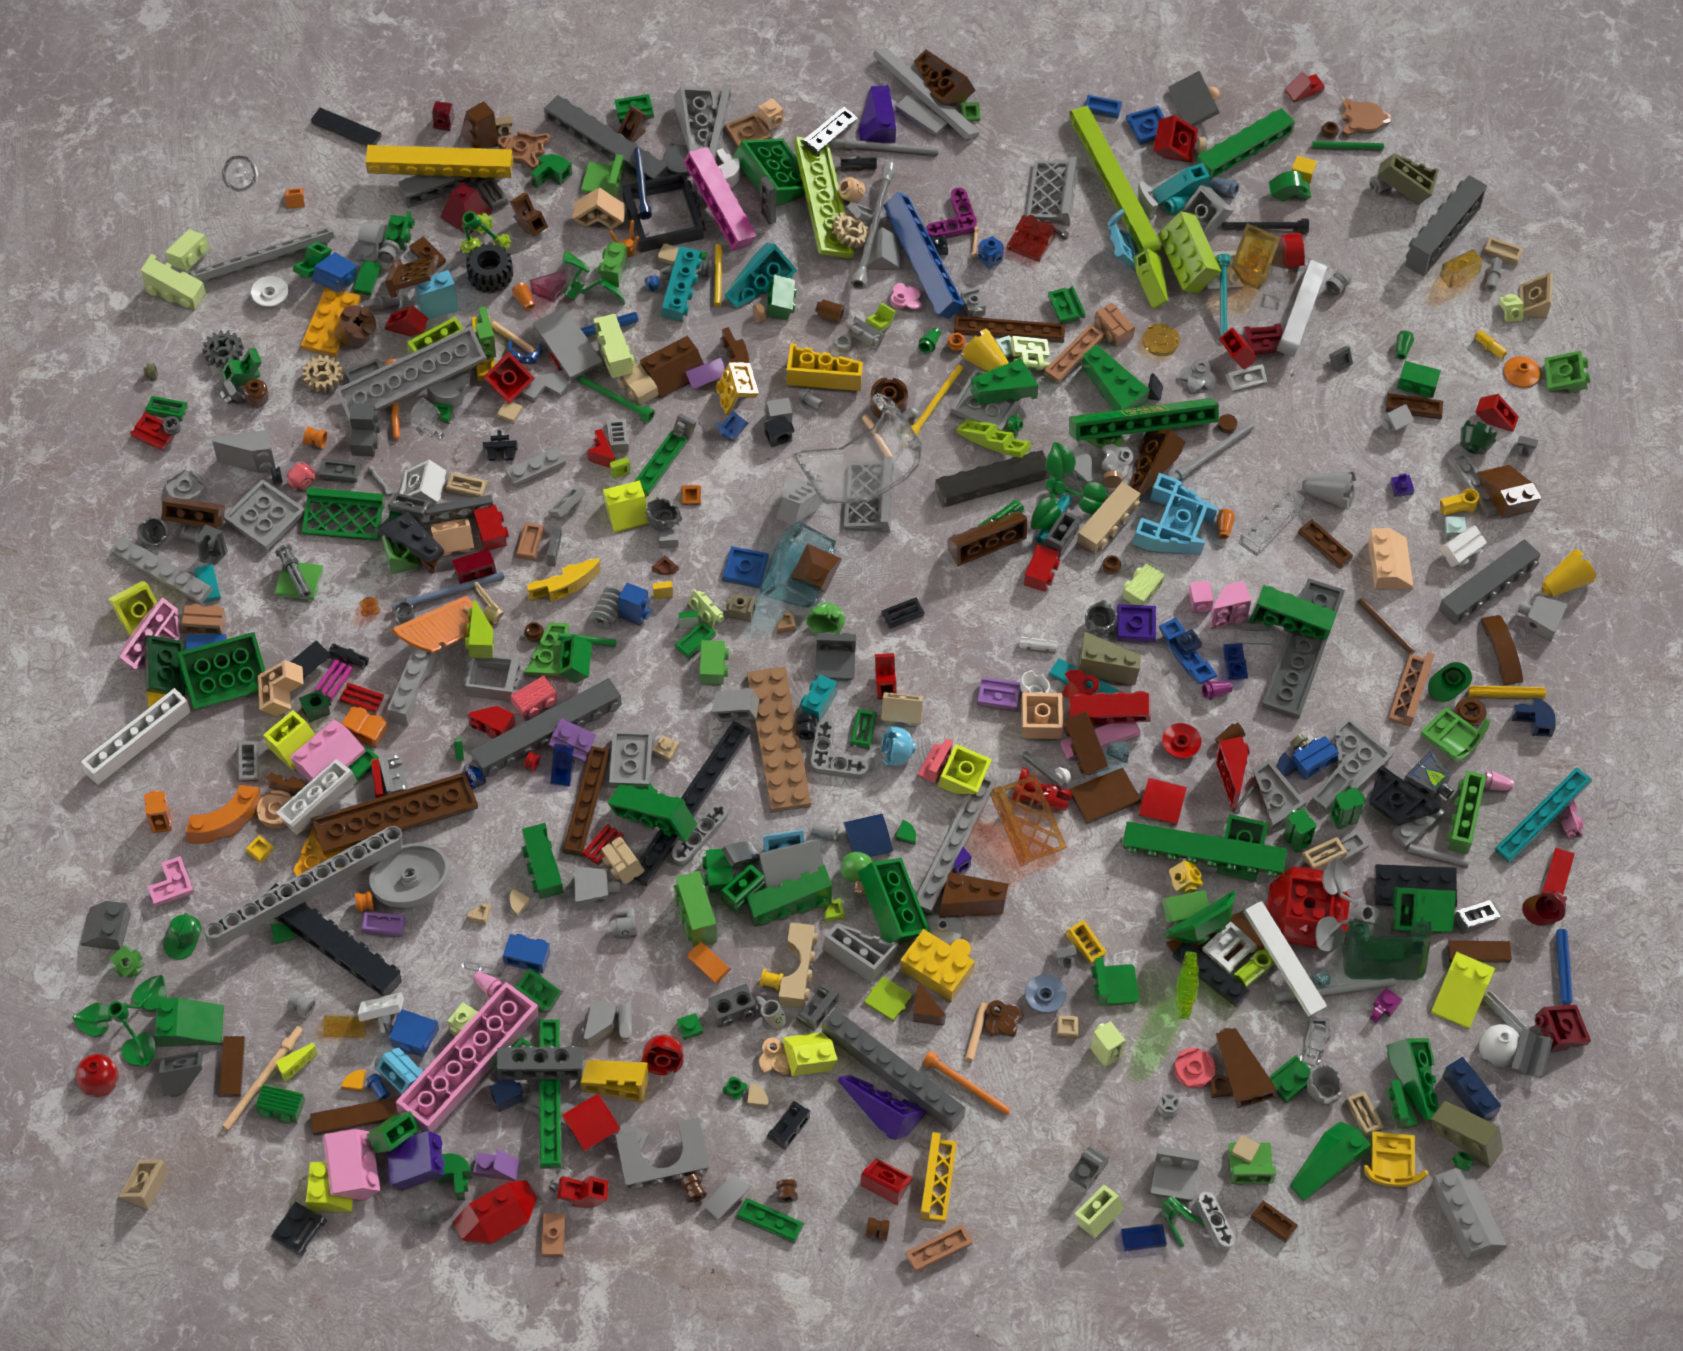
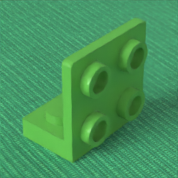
[581,154,624,197]
[1228,1143,1276,1184]

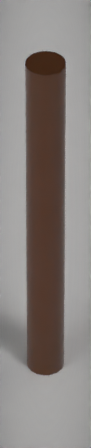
[1357,597,1416,654]

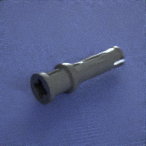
[275,544,311,599]

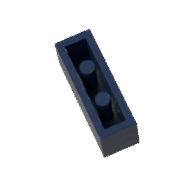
[1442,1056,1502,1121]

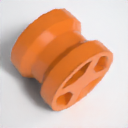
[355,891,374,913]

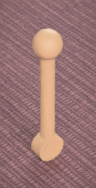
[970,226,979,259]

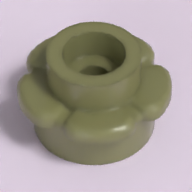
[143,363,158,381]
[1290,733,1308,750]

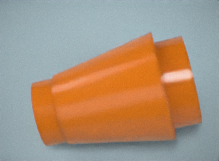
[512,282,535,310]
[1216,509,1236,539]

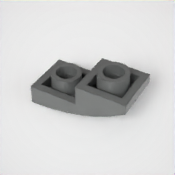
[722,841,760,867]

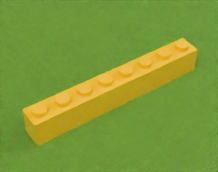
[365,145,513,178]

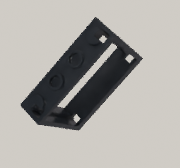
[622,172,706,253]

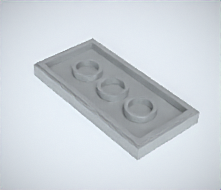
[533,307,603,380]

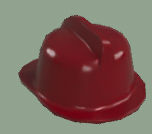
[1522,891,1567,926]

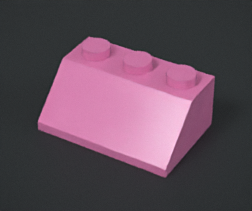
[290,719,366,782]
[323,1129,380,1201]

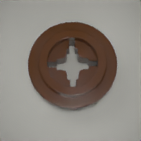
[1455,698,1487,726]

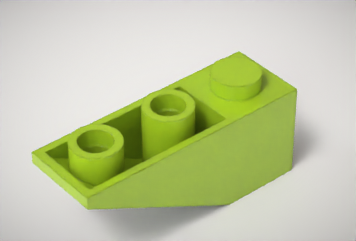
[1134,248,1168,309]
[465,600,494,658]

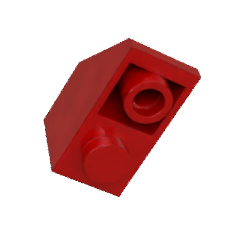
[468,705,515,739]

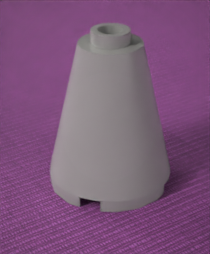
[1302,471,1357,509]

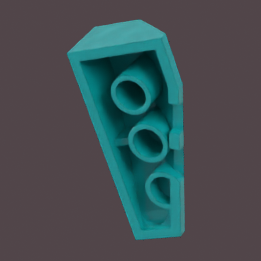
[723,242,797,308]

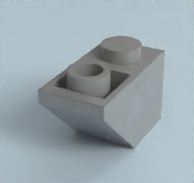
[581,1001,617,1048]

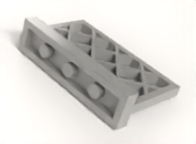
[1027,157,1078,225]
[844,458,895,532]

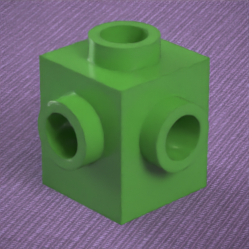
[109,945,145,978]

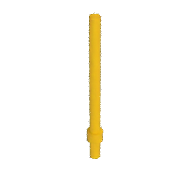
[901,365,963,448]

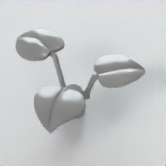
[1316,858,1392,951]

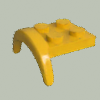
[1364,1132,1428,1187]

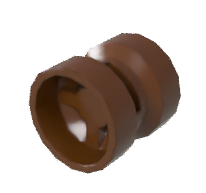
[680,1174,707,1203]
[866,1217,890,1241]

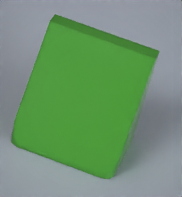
[961,102,981,121]

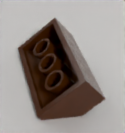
[948,511,1027,567]

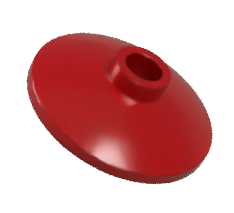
[1162,723,1202,759]

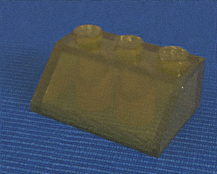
[1231,223,1280,290]

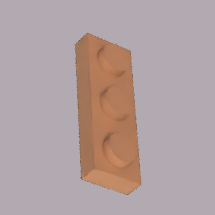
[905,1224,973,1273]

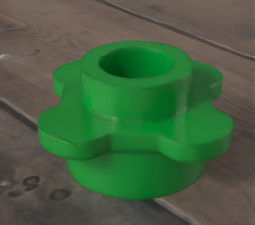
[1007,413,1023,436]
[722,1077,747,1100]
[1451,1151,1474,1171]

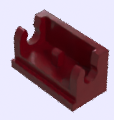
[452,549,497,584]

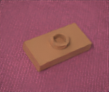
[542,1214,566,1257]

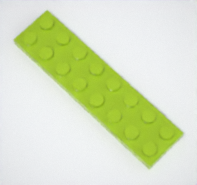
[793,136,854,259]

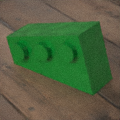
[970,358,1039,405]
[521,823,564,899]

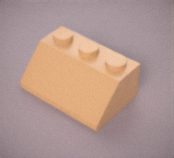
[1368,528,1413,590]

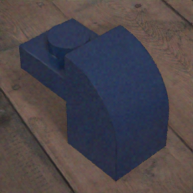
[1512,699,1556,737]

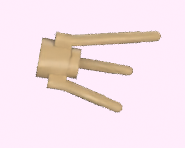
[463,582,504,624]

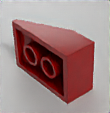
[1215,737,1250,812]

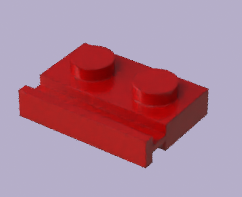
[130,413,175,451]

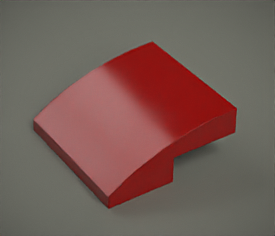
[1139,777,1187,825]
[561,1094,621,1151]

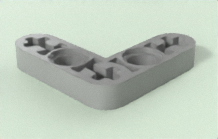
[811,719,868,779]

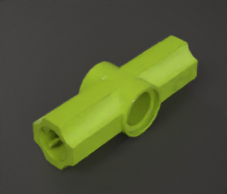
[1233,948,1275,988]

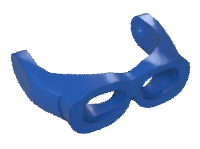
[508,341,543,364]

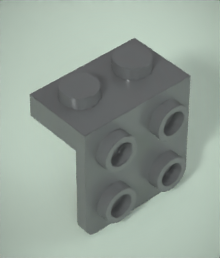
[815,632,856,680]

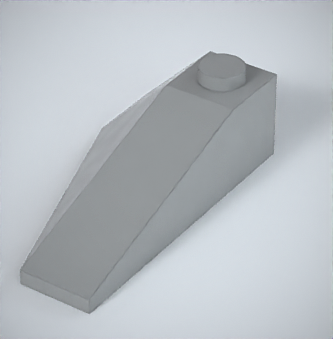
[674,86,716,152]

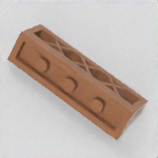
[1388,652,1435,727]

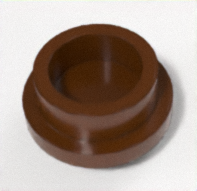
[1321,121,1339,138]
[1102,555,1121,574]
[524,622,544,641]

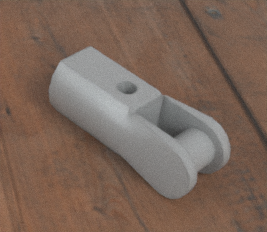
[618,1004,632,1043]

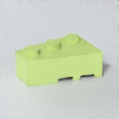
[141,254,206,310]

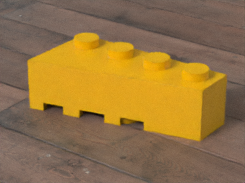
[787,343,863,391]

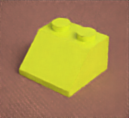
[603,481,649,533]
[108,581,157,636]
[938,744,992,794]
[782,1032,837,1076]
[306,1162,353,1212]

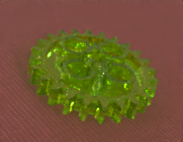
[1176,952,1199,1020]

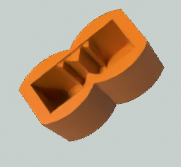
[341,707,388,748]

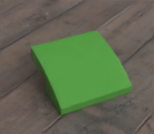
[276,562,323,600]

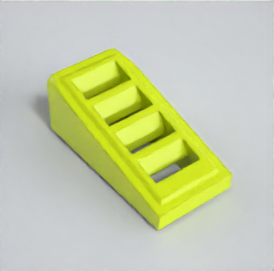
[276,1043,318,1082]

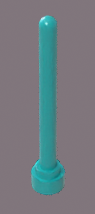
[1216,254,1231,337]

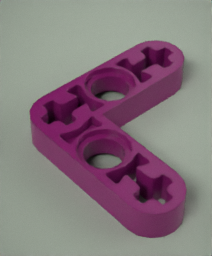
[926,187,977,238]

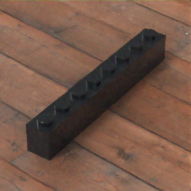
[266,883,402,997]

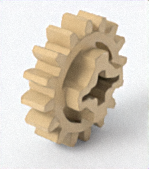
[831,212,869,249]
[302,355,343,393]

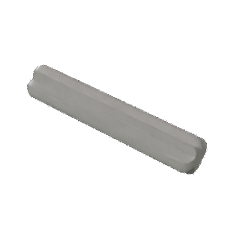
[1483,991,1530,1035]

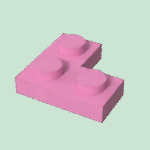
[148,856,194,907]

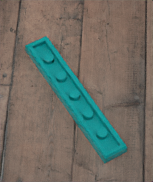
[1495,767,1592,863]

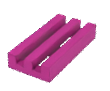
[315,660,353,701]

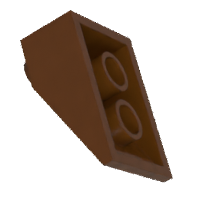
[1476,465,1541,519]

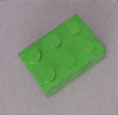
[673,871,717,948]

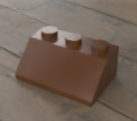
[640,335,704,398]

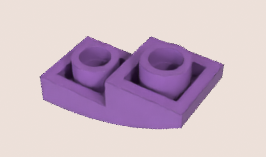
[686,358,725,389]

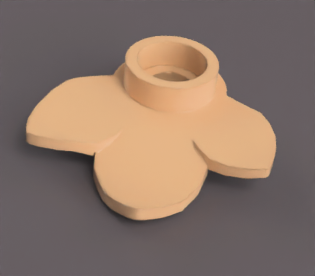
[759,1038,790,1076]

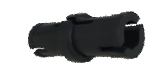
[840,157,877,171]
[329,643,369,669]

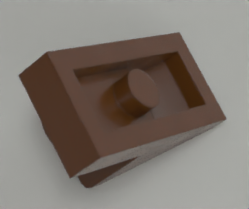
[617,106,647,142]

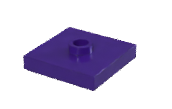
[1117,604,1156,643]

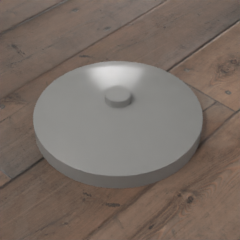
[369,843,451,908]

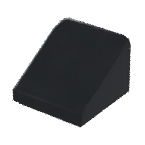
[1148,373,1163,401]

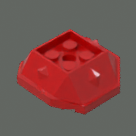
[1266,866,1350,949]

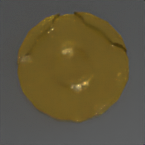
[1143,323,1180,356]

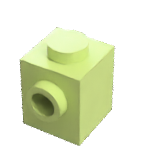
[448,1002,478,1037]

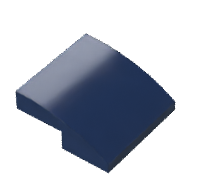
[843,813,893,857]

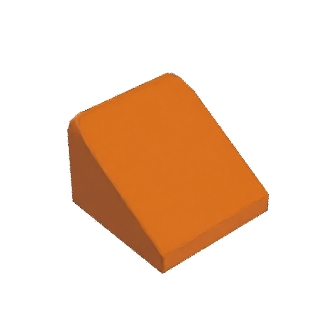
[285,188,305,209]
[682,485,701,504]

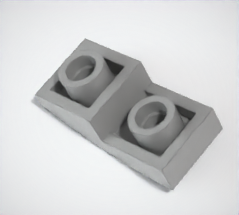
[704,1173,750,1220]

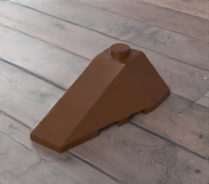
[1129,430,1186,497]

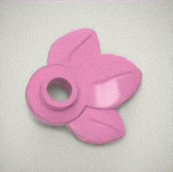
[890,283,923,309]

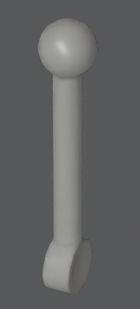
[367,466,393,496]

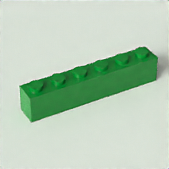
[1197,108,1295,180]

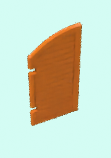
[392,596,493,653]

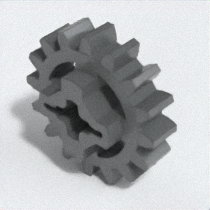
[202,330,244,368]

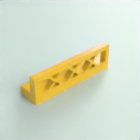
[921,1132,957,1223]

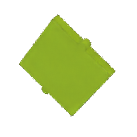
[864,976,913,1022]

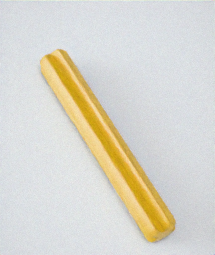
[1468,685,1546,699]

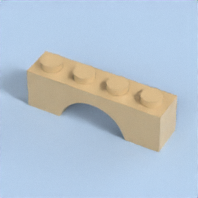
[779,922,818,1008]

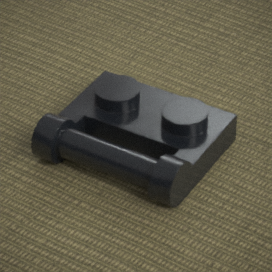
[271,1201,327,1256]

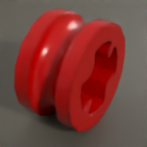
[524,752,541,772]

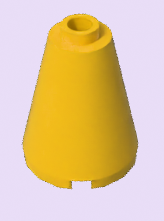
[961,329,1009,372]
[1541,549,1597,597]

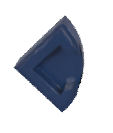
[1277,753,1297,777]

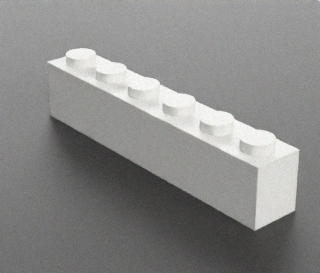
[81,688,190,785]

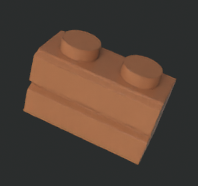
[1094,303,1135,347]
[181,604,226,634]

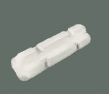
[1019,637,1058,652]

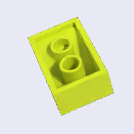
[1431,952,1495,1029]

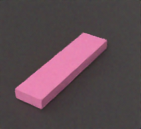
[1060,722,1141,761]

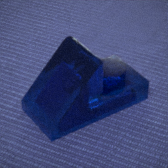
[550,743,575,786]

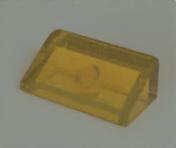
[323,1014,367,1038]

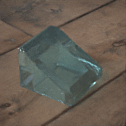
[1107,742,1129,764]

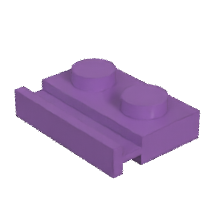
[977,677,1020,711]
[548,718,596,761]

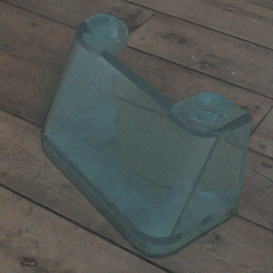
[760,521,837,608]

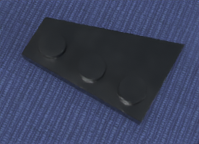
[377,512,444,563]

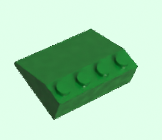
[733,138,805,206]
[175,632,266,709]

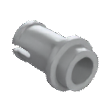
[799,388,823,410]
[811,822,838,841]
[549,1167,574,1195]

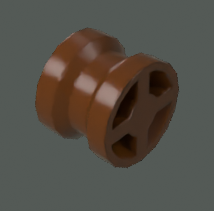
[776,1179,798,1203]

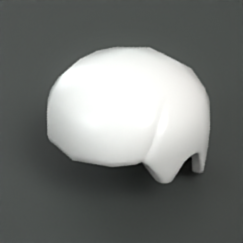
[1020,670,1050,693]

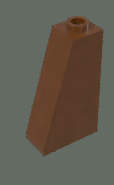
[1215,1028,1278,1108]

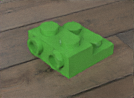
[475,306,496,360]
[1544,351,1591,393]

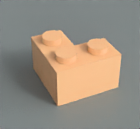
[573,188,626,229]
[258,660,303,717]

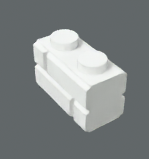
[1440,525,1487,567]

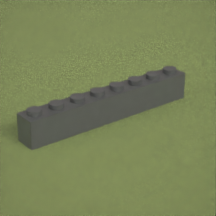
[544,95,668,181]
[471,678,622,778]
[822,1008,966,1132]

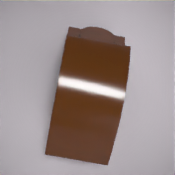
[510,193,548,236]

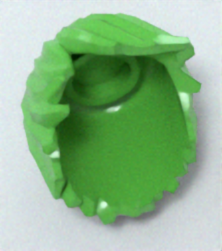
[806,602,845,634]

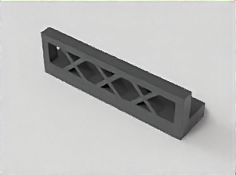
[417,495,493,527]

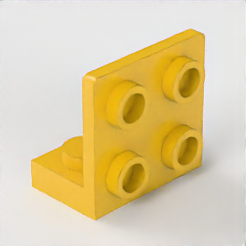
[716,363,758,415]

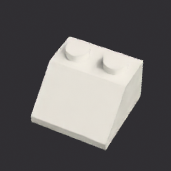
[397,460,446,507]

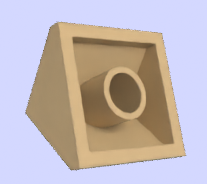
[1519,272,1553,319]
[119,1159,168,1210]

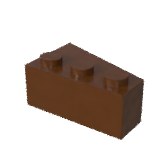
[460,101,498,149]

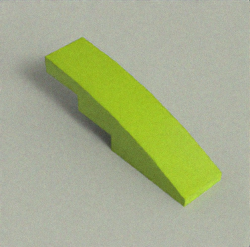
[956,420,1032,458]

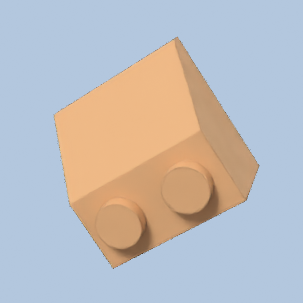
[430,518,474,556]

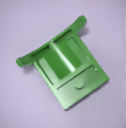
[1420,707,1490,763]

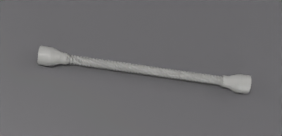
[851,162,897,290]

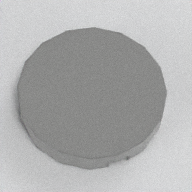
[166,470,204,501]

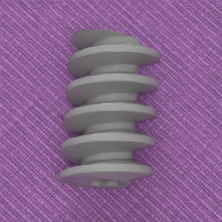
[590,586,622,629]

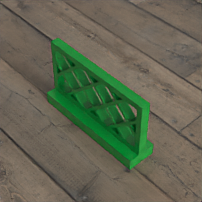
[302,487,386,541]

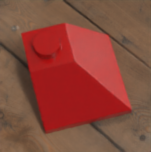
[483,352,535,404]

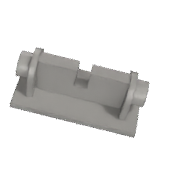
[846,316,885,350]

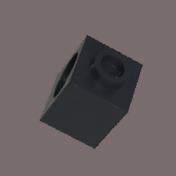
[764,416,794,448]

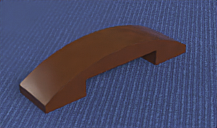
[1481,615,1523,686]

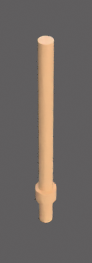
[222,1026,304,1131]

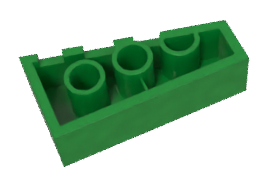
[608,784,697,843]
[747,865,832,926]

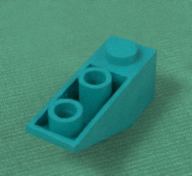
[1152,163,1210,205]

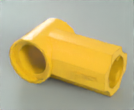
[1439,489,1479,516]

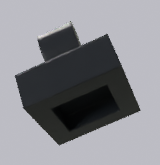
[930,235,948,255]

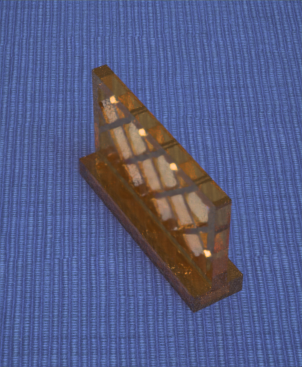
[990,775,1067,867]

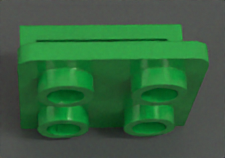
[1090,957,1139,1006]

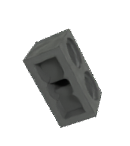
[708,983,756,1028]

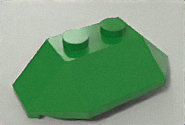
[1162,890,1236,945]

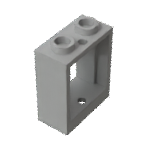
[463,655,521,702]

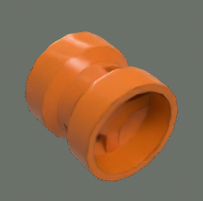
[303,426,328,449]

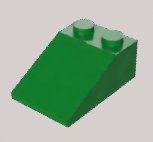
[1216,814,1269,882]
[155,998,224,1047]

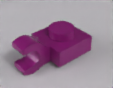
[1370,988,1403,1023]

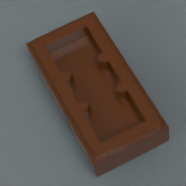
[409,236,446,269]
[1250,1200,1298,1243]

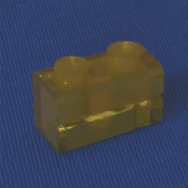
[1440,249,1483,288]

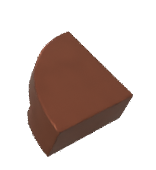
[651,556,679,575]

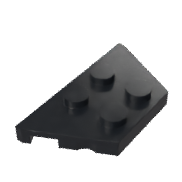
[1369,766,1440,826]

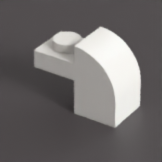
[716,148,740,188]

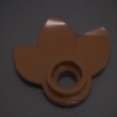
[985,1000,1024,1037]

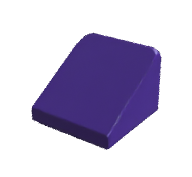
[953,847,972,874]

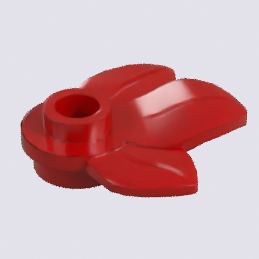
[1062,669,1099,699]

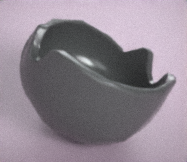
[137,517,169,546]

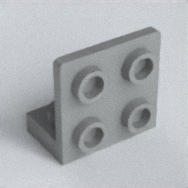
[1151,1146,1200,1201]

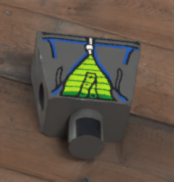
[1404,751,1454,800]

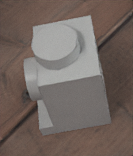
[961,287,986,317]

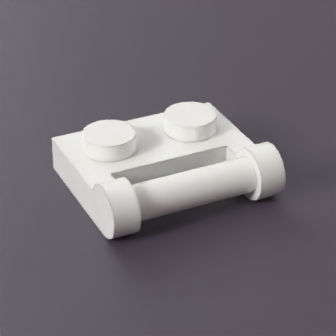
[1202,922,1257,974]

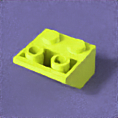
[263,710,315,770]

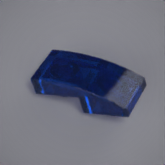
[1222,643,1248,680]

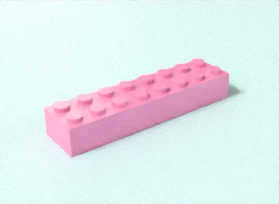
[396,982,538,1132]

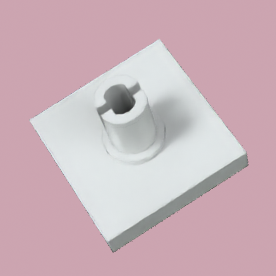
[358,992,404,1033]

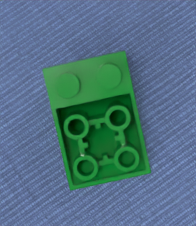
[1392,887,1456,932]

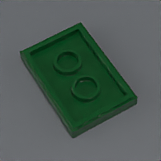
[145,635,185,696]

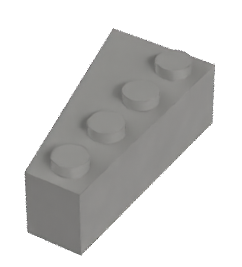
[777,475,824,525]

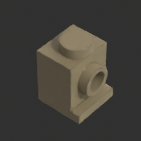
[726,593,756,622]

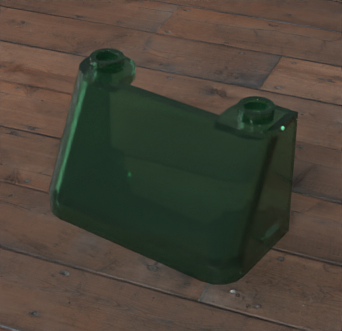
[1342,921,1432,980]

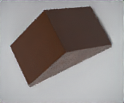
[913,984,946,1026]

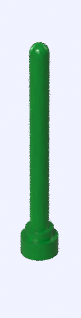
[577,375,655,423]

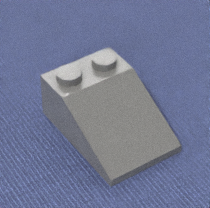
[212,430,276,472]

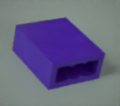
[387,1130,444,1191]

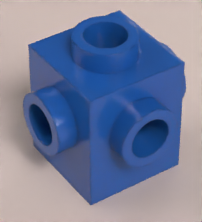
[977,236,1004,269]

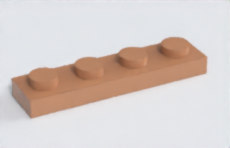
[1044,324,1105,384]

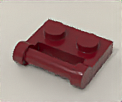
[1243,323,1283,355]

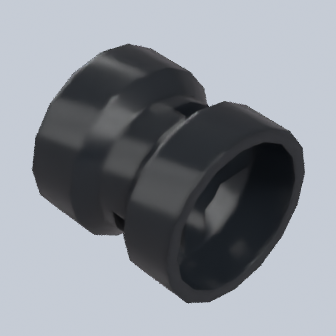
[796,713,817,740]

